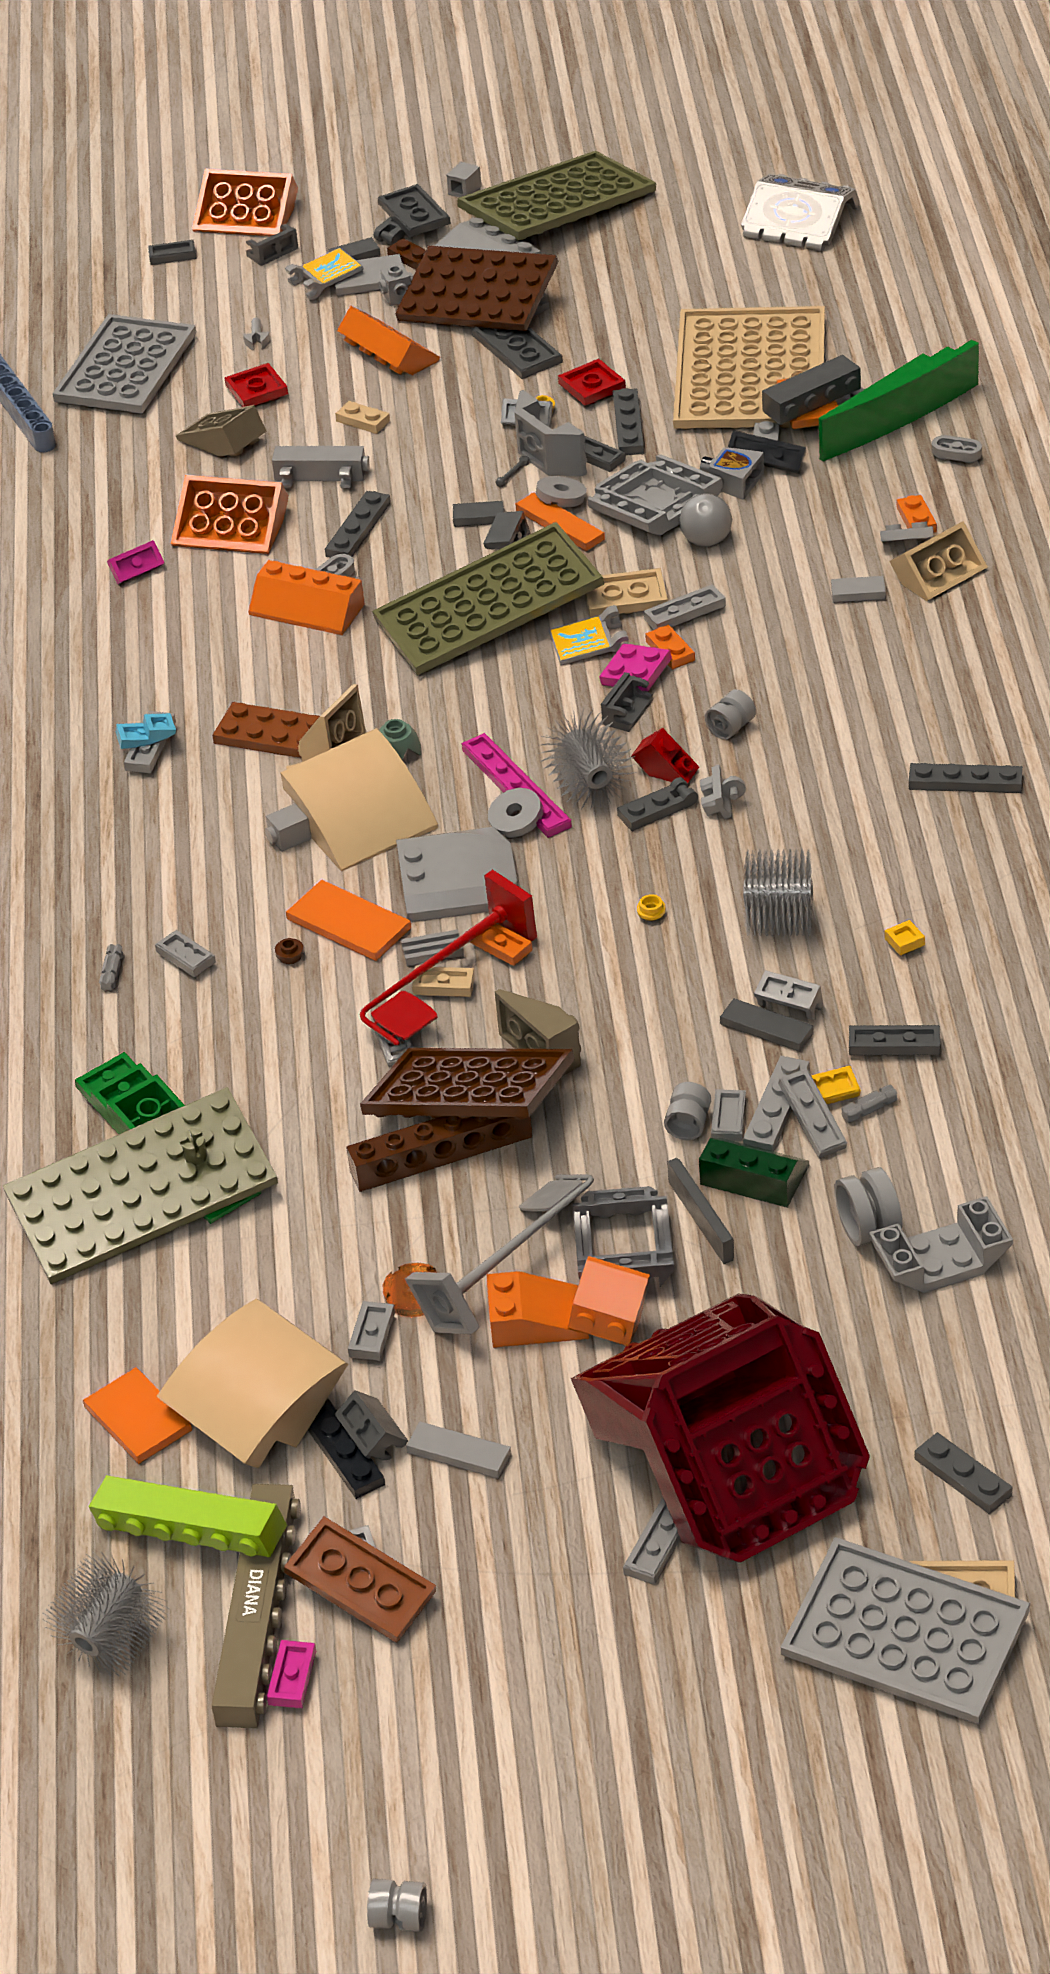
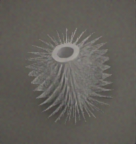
[538,708,637,810]
[743,849,813,937]
[42,1552,169,1677]

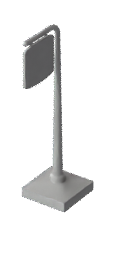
[405,1174,594,1334]

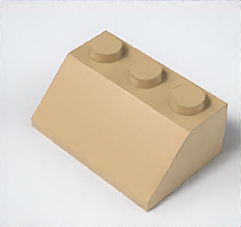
[889,521,988,601]
[298,684,366,762]

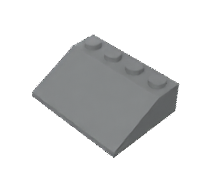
[434,218,541,254]

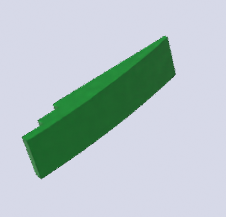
[819,339,979,461]
[75,1052,261,1224]

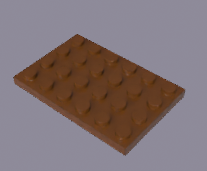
[395,245,558,331]
[360,1048,575,1120]

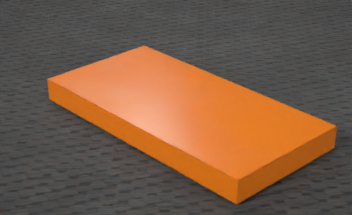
[286,880,411,961]

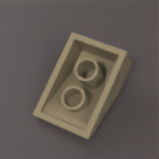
[176,405,267,458]
[495,989,581,1077]

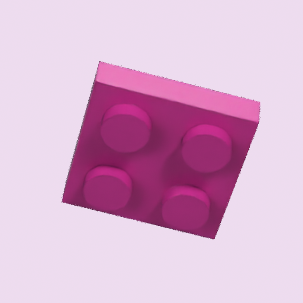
[599,643,672,692]

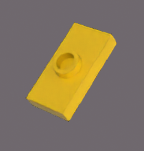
[811,1066,861,1104]

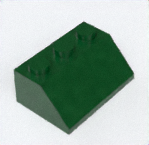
[699,1138,809,1208]

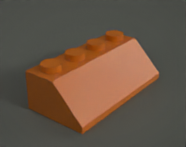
[337,306,440,375]
[248,560,365,635]

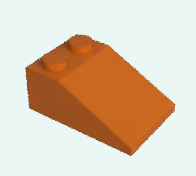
[486,1271,589,1348]

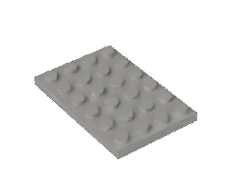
[52,314,197,413]
[780,1537,1030,1724]

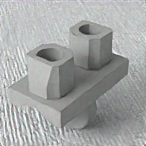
[700,765,746,819]

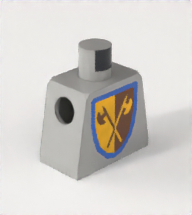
[700,447,764,500]

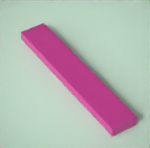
[461,733,572,838]

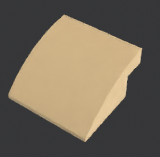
[280,728,438,871]
[156,1298,348,1469]

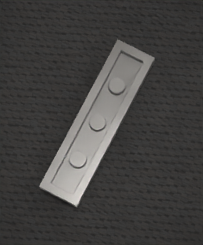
[743,1056,810,1151]

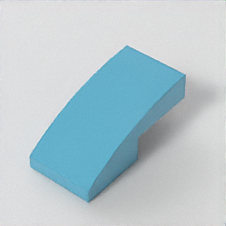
[115,713,176,749]

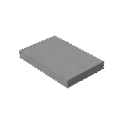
[335,254,402,296]

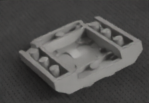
[588,454,723,536]
[396,827,518,922]

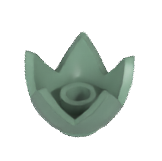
[379,719,421,759]

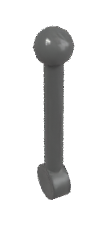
[495,456,529,487]

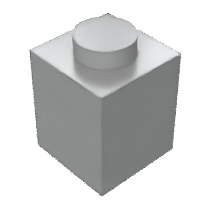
[446,162,482,197]
[265,803,311,852]

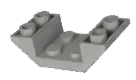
[514,390,587,476]
[869,1196,1013,1293]

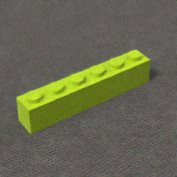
[88,1475,287,1557]

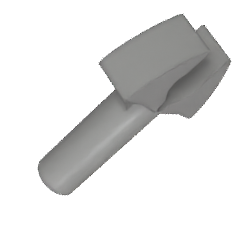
[243,318,270,350]

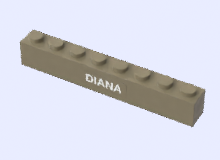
[212,1484,300,1728]

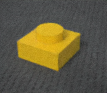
[885,920,925,956]

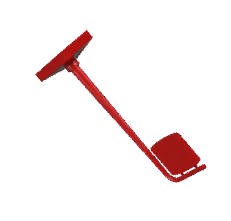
[359,869,537,1046]

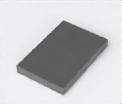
[378,184,451,237]

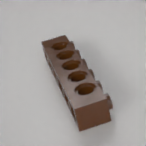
[346,1116,532,1192]

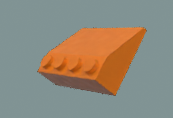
[192,169,298,236]
[170,475,289,554]

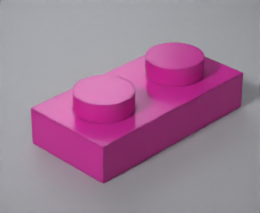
[107,540,165,585]
[267,1640,316,1709]

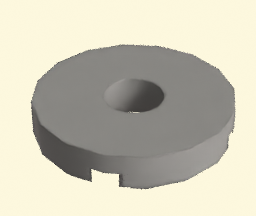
[536,476,586,507]
[488,788,543,838]

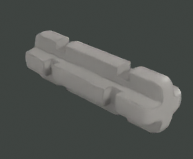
[99,944,123,991]
[841,1085,897,1123]

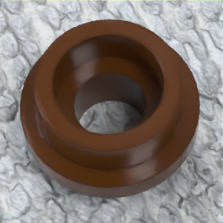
[275,938,304,964]

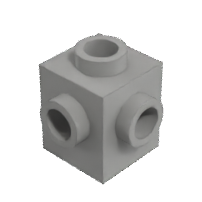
[378,264,413,306]

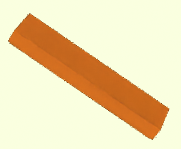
[515,492,605,551]

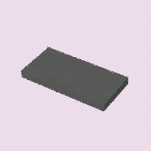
[472,327,563,379]

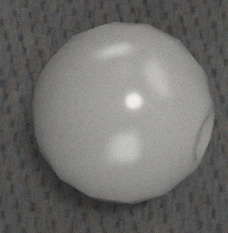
[679,494,733,547]

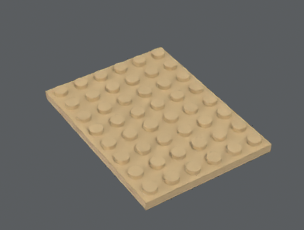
[673,306,825,430]

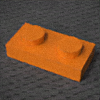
[896,495,937,533]
[645,625,695,670]
[470,924,533,966]

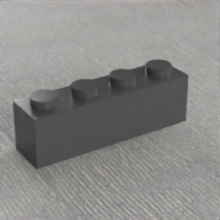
[762,354,861,425]

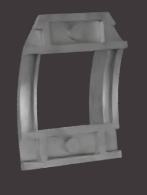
[573,1186,674,1287]

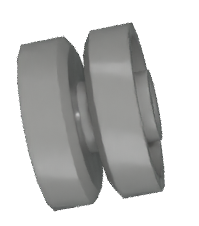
[834,1167,902,1246]

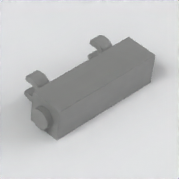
[272,446,370,488]

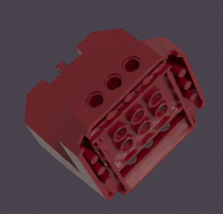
[570,1293,870,1563]

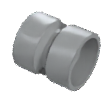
[705,689,756,740]
[664,1082,711,1140]
[367,1878,427,1931]

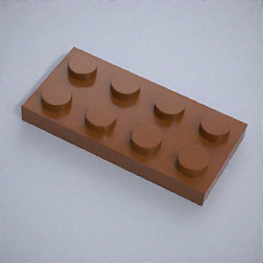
[212,702,320,758]
[284,1516,436,1643]

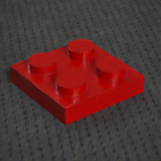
[558,358,626,406]
[224,363,288,407]

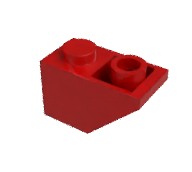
[631,727,699,783]

